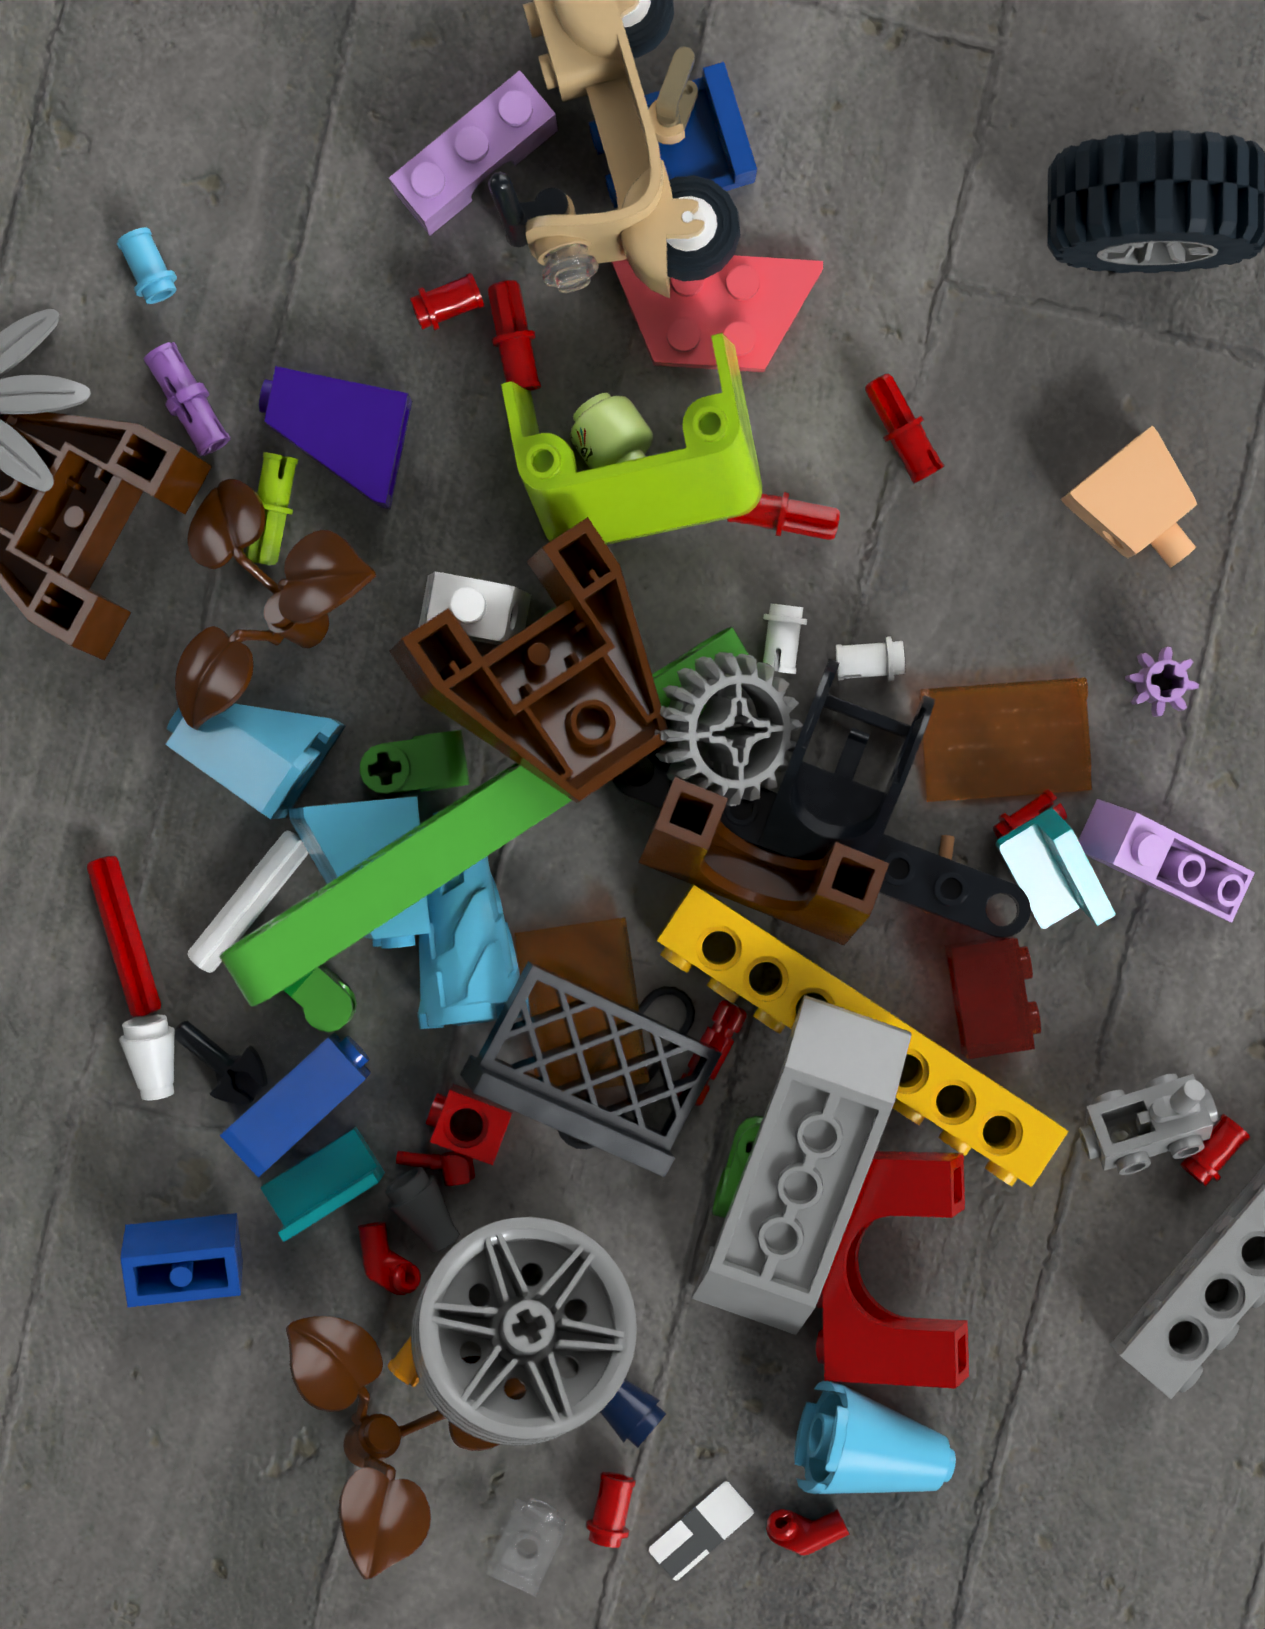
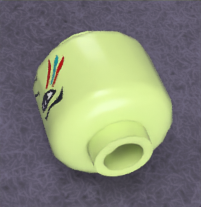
[570,393,653,469]

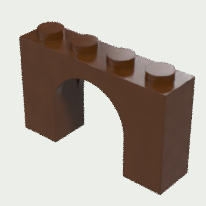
[638,777,890,945]

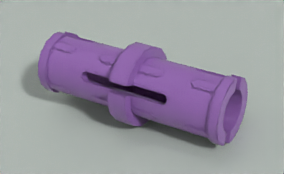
[144,342,230,456]

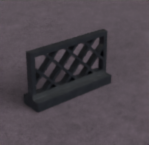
[460,961,722,1177]

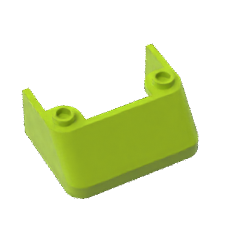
[501,333,762,545]

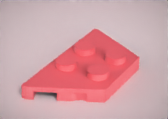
[610,255,823,372]

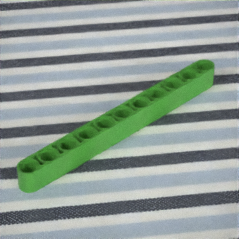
[219,627,749,1007]

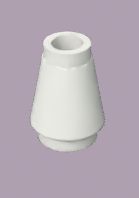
[119,1014,175,1100]

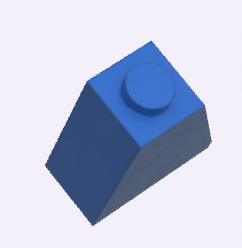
[220,1032,371,1178]

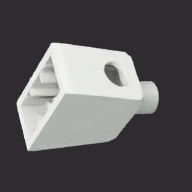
[418,572,531,645]

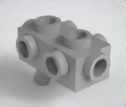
[1079,1074,1218,1175]

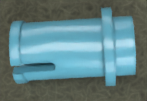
[117,227,177,304]

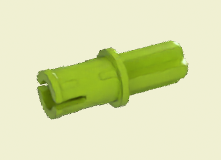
[245,452,299,565]

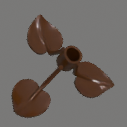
[175,479,376,730]
[286,1316,525,1580]

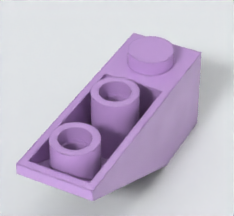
[1078,799,1255,923]

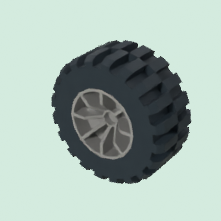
[1047,130,1265,273]

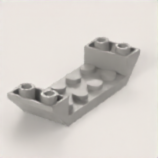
[692,995,911,1335]

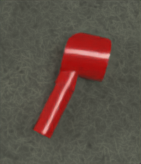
[396,1151,475,1186]

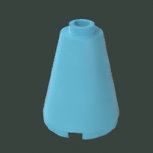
[794,1381,956,1494]

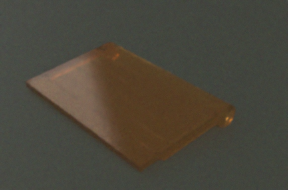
[919,677,1092,802]
[514,917,649,1092]

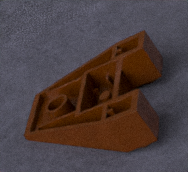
[0,412,212,661]
[389,517,668,803]

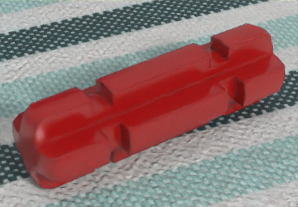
[676,1000,747,1106]

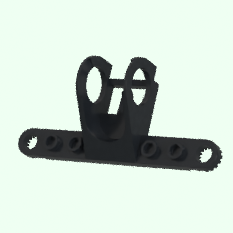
[612,659,1031,938]

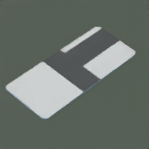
[649,1481,754,1581]

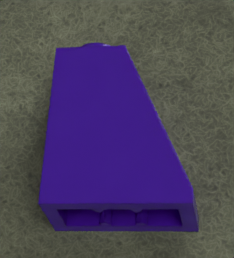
[259,366,412,509]

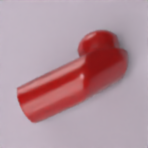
[358,1222,421,1295]

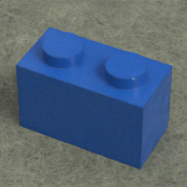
[120,1213,243,1307]

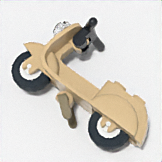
[488,0,741,299]

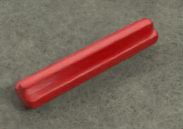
[87,856,161,1017]

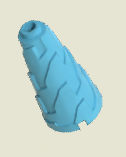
[417,812,531,1029]

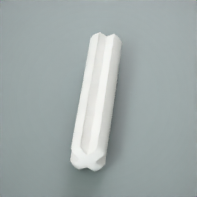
[188,830,309,973]

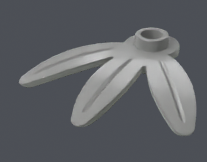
[0,309,91,492]

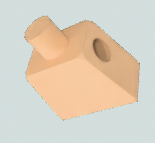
[1061,425,1197,568]

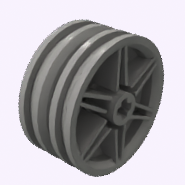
[411,1217,637,1446]

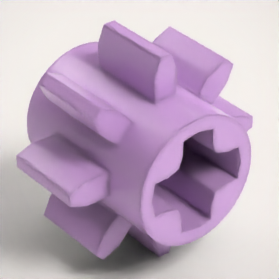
[1125,647,1199,717]

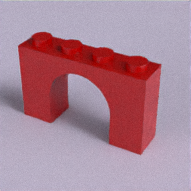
[816,1151,969,1389]

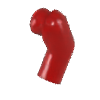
[766,1509,850,1556]

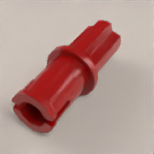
[488,280,541,391]
[865,374,945,484]
[727,492,840,540]

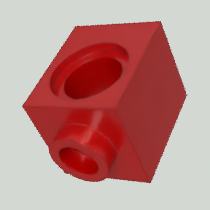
[425,1083,513,1166]

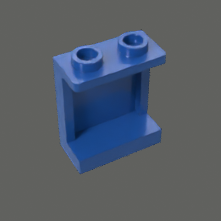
[588,62,757,208]

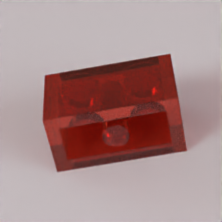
[945,936,1041,1059]

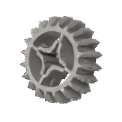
[655,652,804,806]

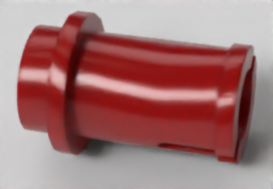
[410,273,484,331]
[993,789,1067,839]
[1180,1114,1251,1187]
[585,1472,636,1548]

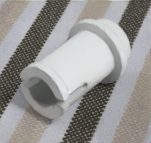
[763,603,807,674]
[836,636,905,681]

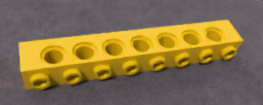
[656,884,1069,1187]

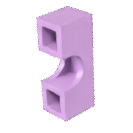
[389,70,558,236]

